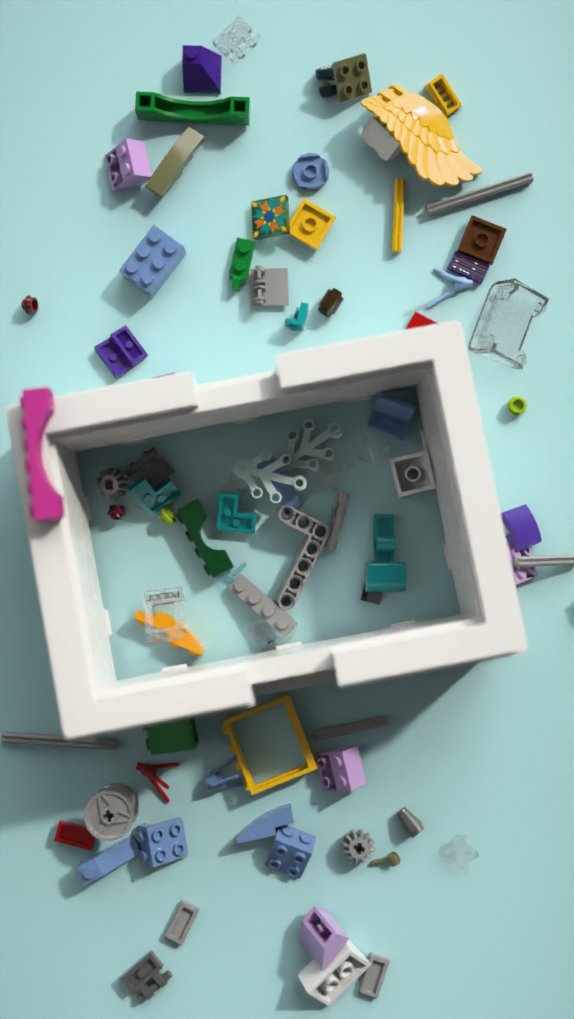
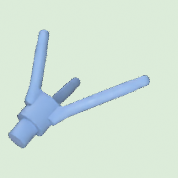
[426,267,473,309]

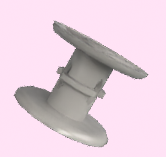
[84,783,139,841]

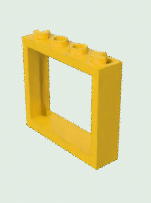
[222,693,318,795]

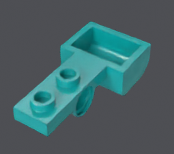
[365,514,407,592]

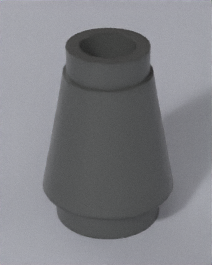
[396,807,424,838]

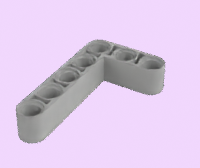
[275,505,329,610]

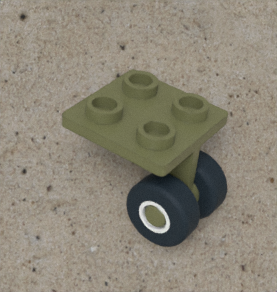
[315,53,372,102]

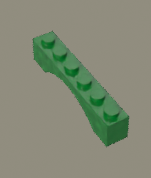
[135,91,251,126]

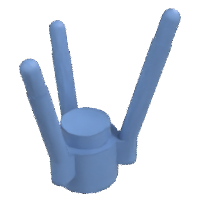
[205,750,244,792]

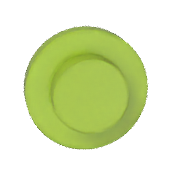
[507,396,527,416]
[158,508,176,526]

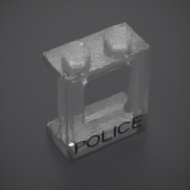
[143,587,187,643]

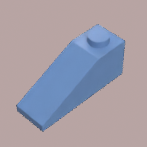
[77,834,142,885]

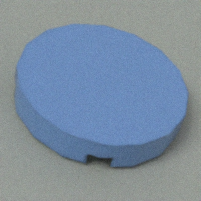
[292,153,329,192]

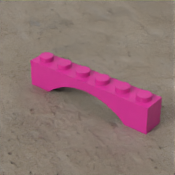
[20,387,65,521]

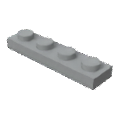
[228,573,298,638]

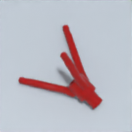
[136,762,179,802]

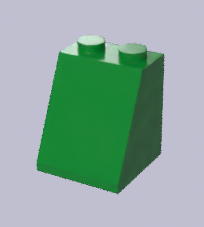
[143,717,199,755]

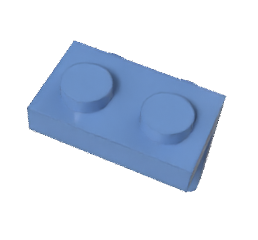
[366,394,416,441]
[137,817,188,868]
[265,825,316,879]

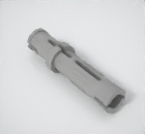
[324,492,350,550]

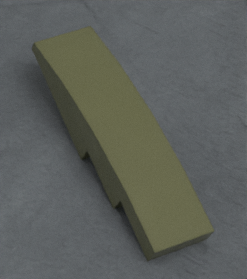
[145,127,204,198]

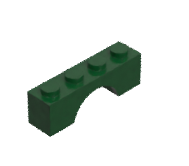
[176,499,234,578]

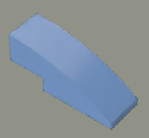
[256,455,303,516]
[237,803,294,844]

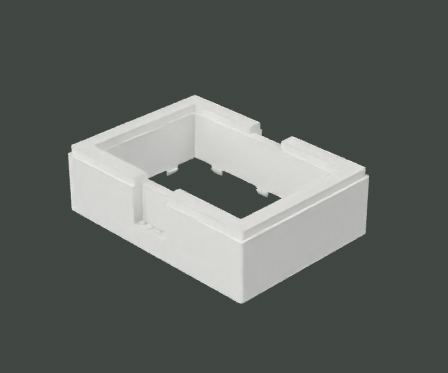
[6,321,528,741]

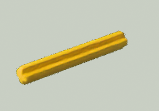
[391,178,405,253]

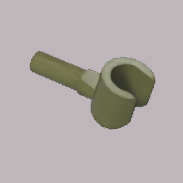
[372,851,400,867]

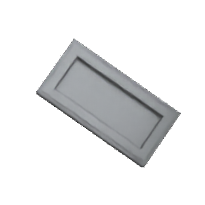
[164,899,200,946]
[358,952,390,999]

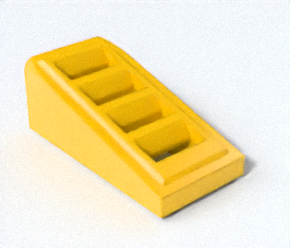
[424,73,462,117]

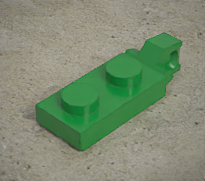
[229,237,256,292]

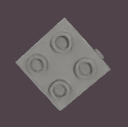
[250,265,289,307]

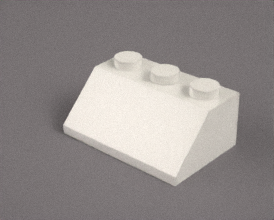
[298,940,371,1006]

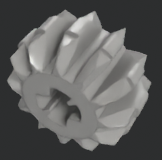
[96,467,130,500]
[342,829,375,864]

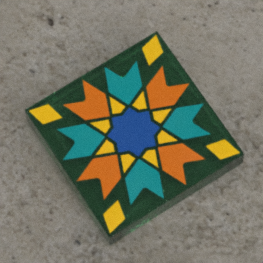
[251,195,290,240]

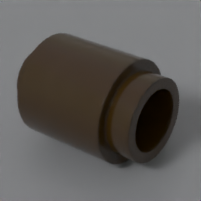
[318,288,344,318]

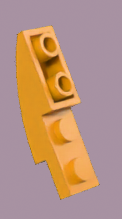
[133,610,205,657]

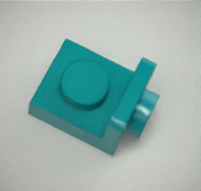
[285,302,309,331]

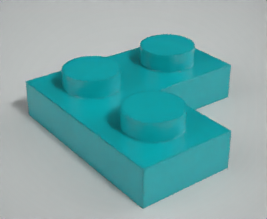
[128,477,182,517]
[217,491,257,534]

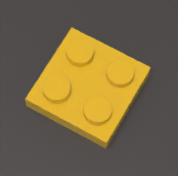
[285,198,336,251]

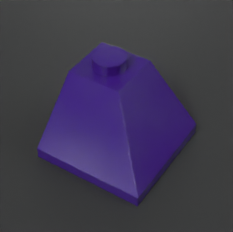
[182,45,222,93]

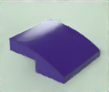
[94,325,148,379]
[501,504,542,552]

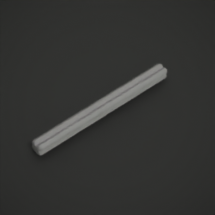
[425,172,534,216]
[1,732,117,750]

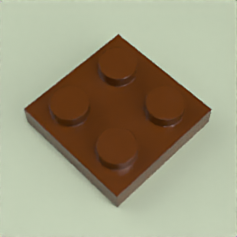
[457,215,507,266]

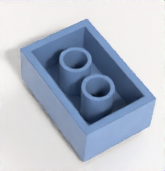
[119,225,186,298]

